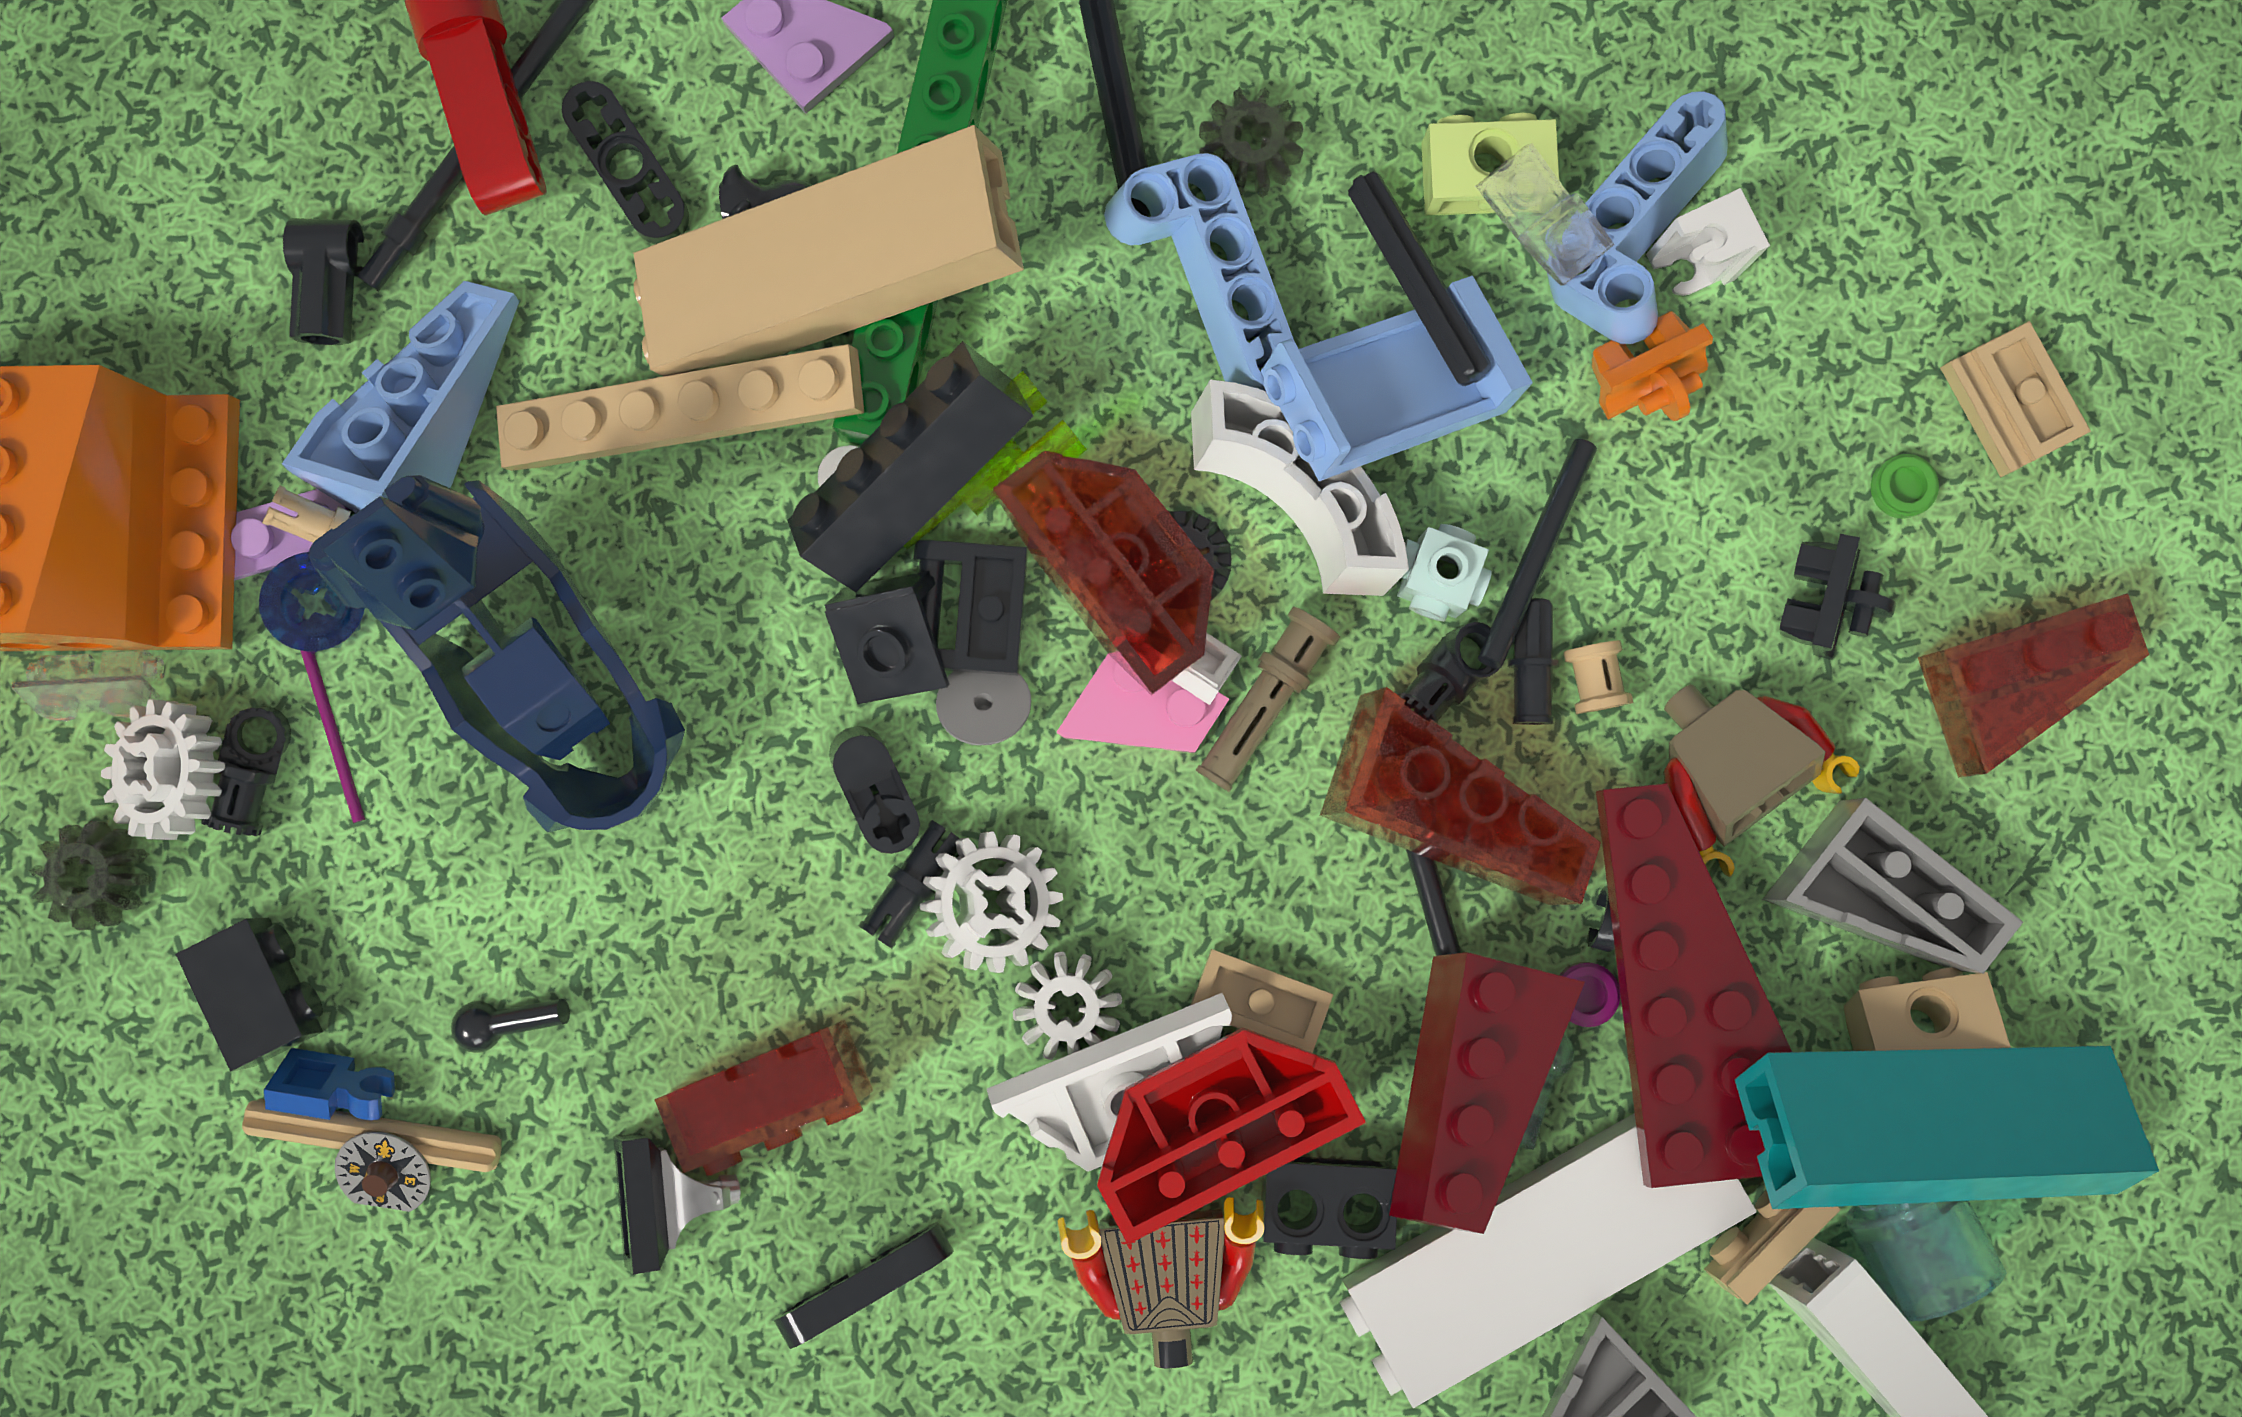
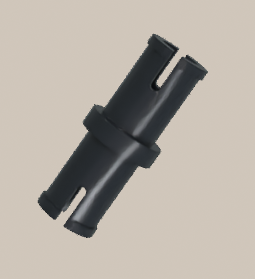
[858,820,960,949]

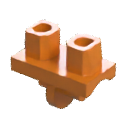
[1592,311,1713,421]

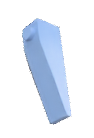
[282,281,519,513]

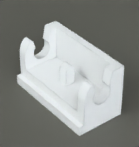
[1646,188,1770,296]

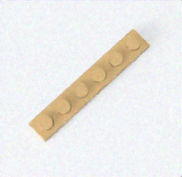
[496,344,864,471]

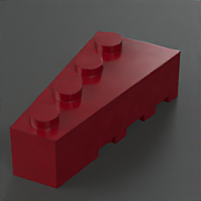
[1389,952,1585,1234]

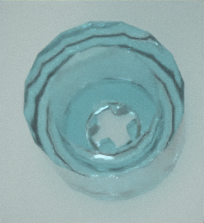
[1845,1201,2007,1321]

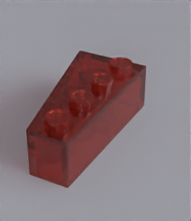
[1319,687,1601,905]

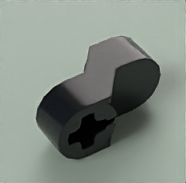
[829,726,920,854]

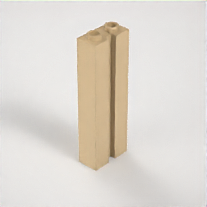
[633,125,1024,377]

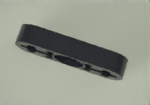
[561,81,689,244]
[773,1222,954,1349]

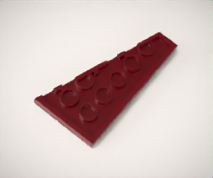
[1596,783,1792,1188]

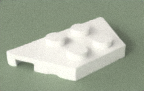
[987,993,1232,1172]

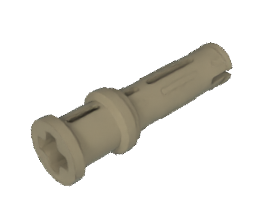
[1196,606,1340,792]

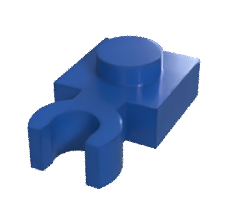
[264,1048,395,1120]

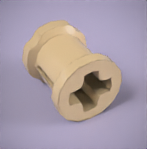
[1563,640,1634,714]

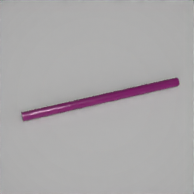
[287,605,365,824]

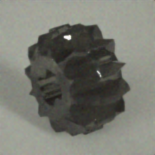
[1199,87,1304,198]
[28,821,153,931]

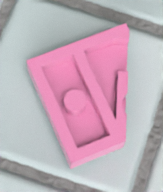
[1057,630,1229,753]

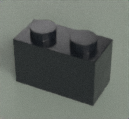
[175,917,323,1072]

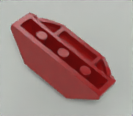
[1097,1028,1366,1245]

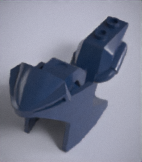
[309,475,685,833]

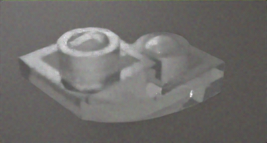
[1475,143,1615,286]

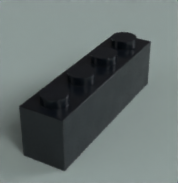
[787,341,1033,592]

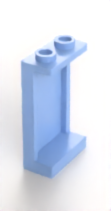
[1261,276,1533,481]

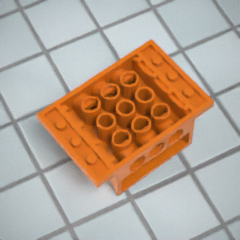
[0,365,240,651]

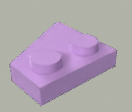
[722,0,895,114]

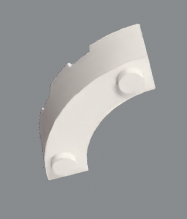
[1191,380,1409,596]

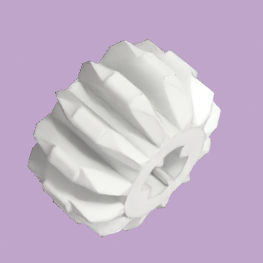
[1013,952,1122,1060]

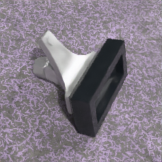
[613,1133,741,1275]

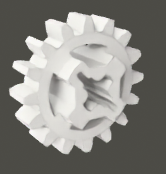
[101,699,225,840]
[920,832,1063,973]

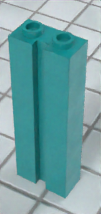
[1735,1046,2159,1209]

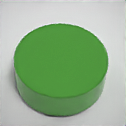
[1871,454,1939,519]

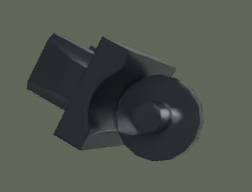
[1779,534,1896,660]

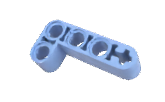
[1544,91,1728,344]
[1104,153,1294,391]

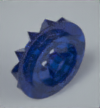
[259,552,365,654]

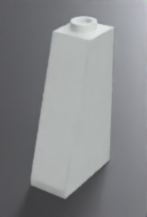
[1769,1238,1988,1417]

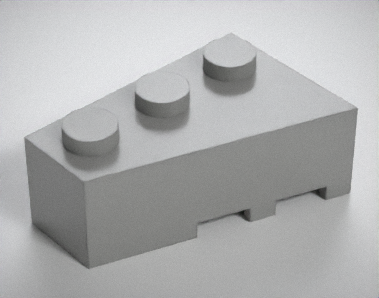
[1762,798,2023,974]
[1542,1312,1696,1417]

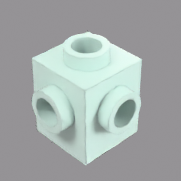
[1397,524,1492,621]

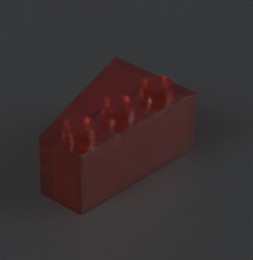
[1918,593,2149,778]
[654,1019,873,1176]

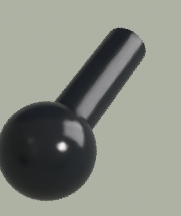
[451,999,570,1053]

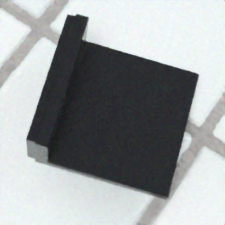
[824,570,950,704]

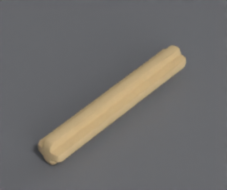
[242,1099,502,1172]

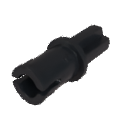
[1508,598,1559,725]

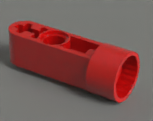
[404,0,547,216]

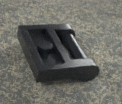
[913,540,1028,676]

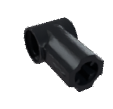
[283,218,365,345]

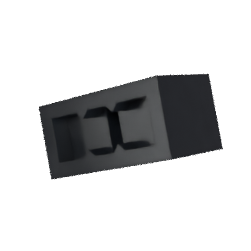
[1261,1157,1397,1259]

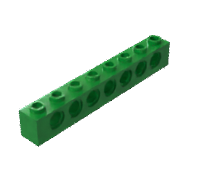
[832,0,1008,445]

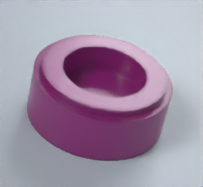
[1559,962,1620,1027]

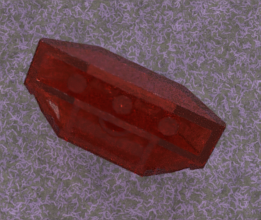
[993,450,1214,696]

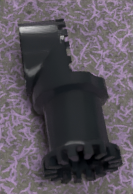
[1387,622,1499,741]
[201,706,291,836]

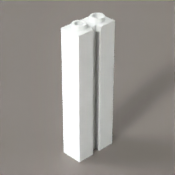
[1339,1113,1757,1408]

